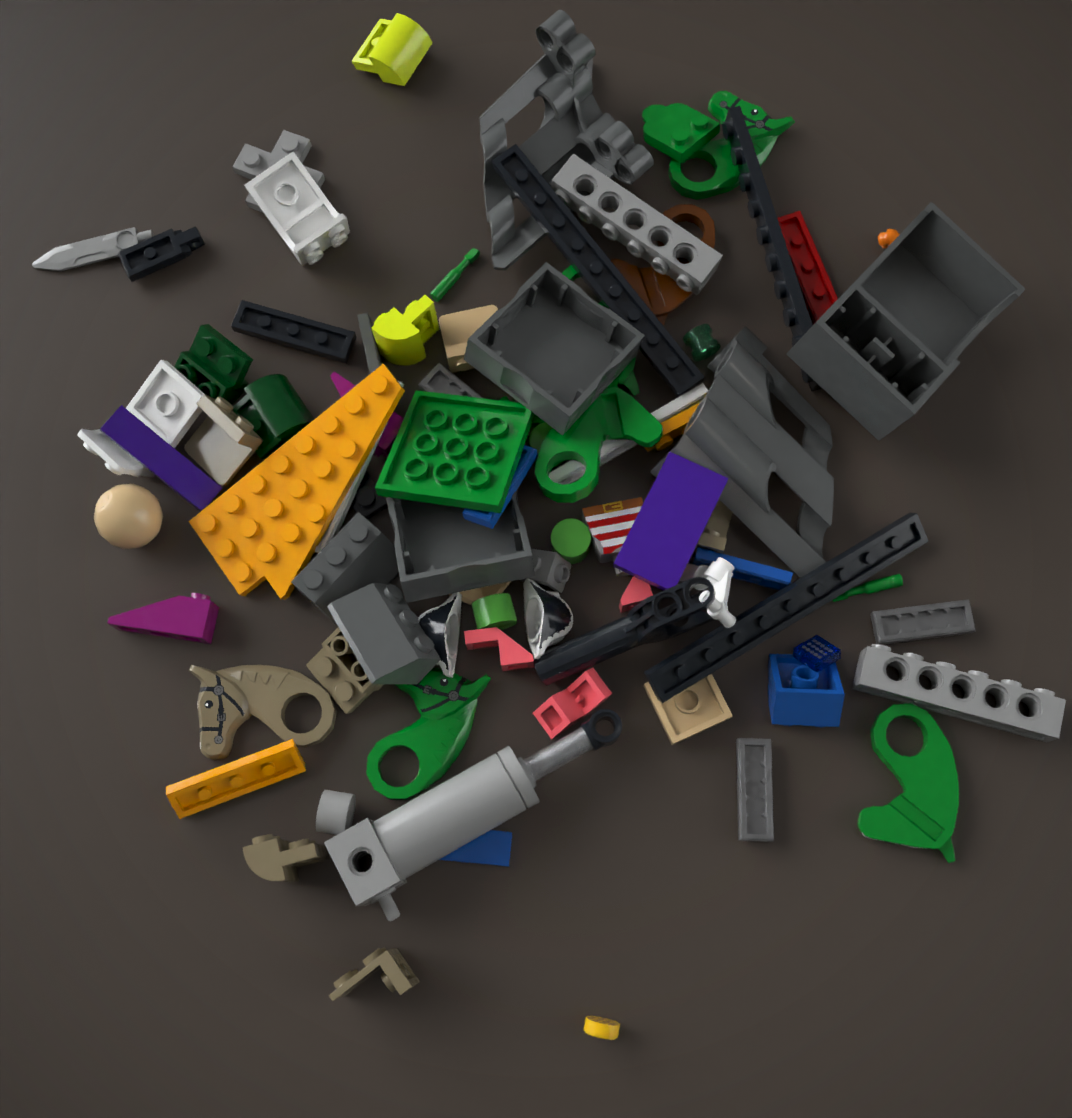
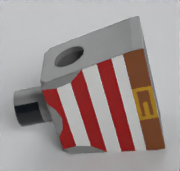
[582,497,643,576]

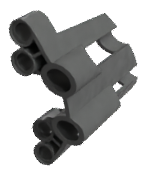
[479,10,654,271]
[650,326,834,578]

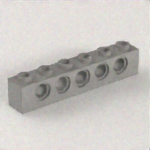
[551,154,723,295]
[852,644,1066,743]

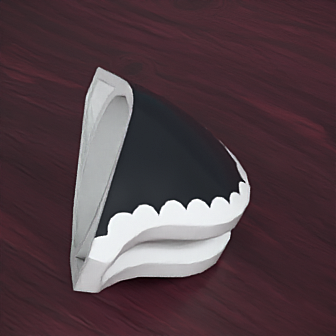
[523,578,573,659]
[418,592,462,678]

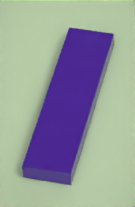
[100,405,222,512]

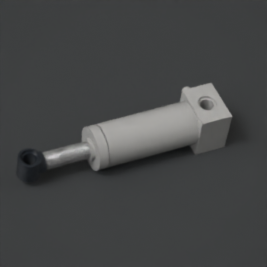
[324,709,622,922]

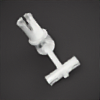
[680,557,736,628]

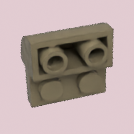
[306,627,384,714]
[242,834,329,882]

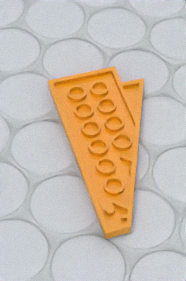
[188,364,405,600]

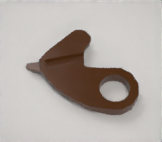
[610,204,715,326]

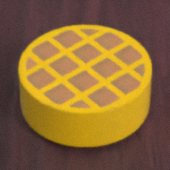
[584,1016,620,1040]

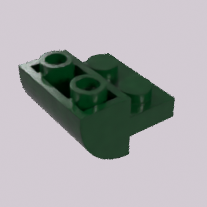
[175,324,253,405]
[232,374,314,459]

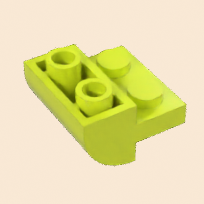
[352,13,433,86]
[371,295,440,366]

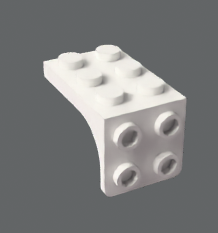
[244,152,350,266]
[77,360,204,477]

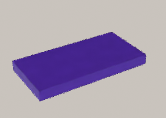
[613,452,729,591]

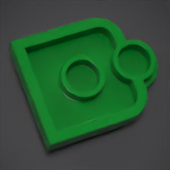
[642,103,720,163]

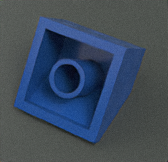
[768,654,845,728]

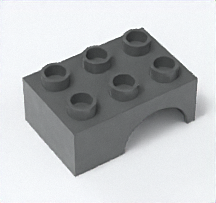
[786,202,1025,441]

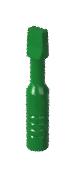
[430,248,480,302]
[832,574,903,602]

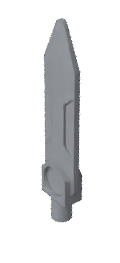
[32,227,154,272]

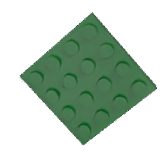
[375,390,535,513]

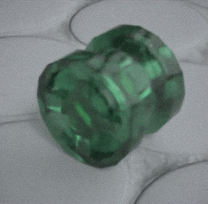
[683,324,721,362]

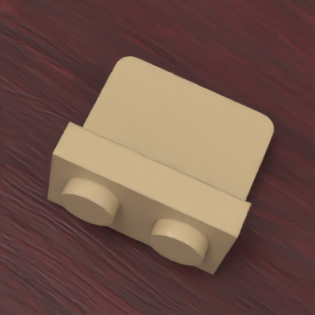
[439,305,498,373]

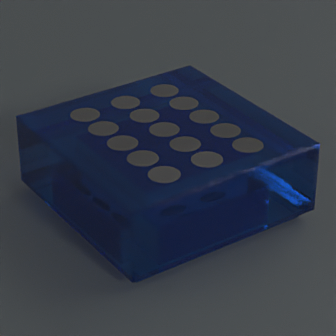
[793,635,841,672]

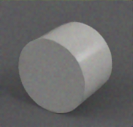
[316,789,356,835]

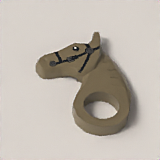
[189,665,337,760]

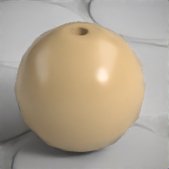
[94,484,163,549]

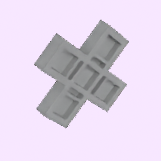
[232,130,325,213]

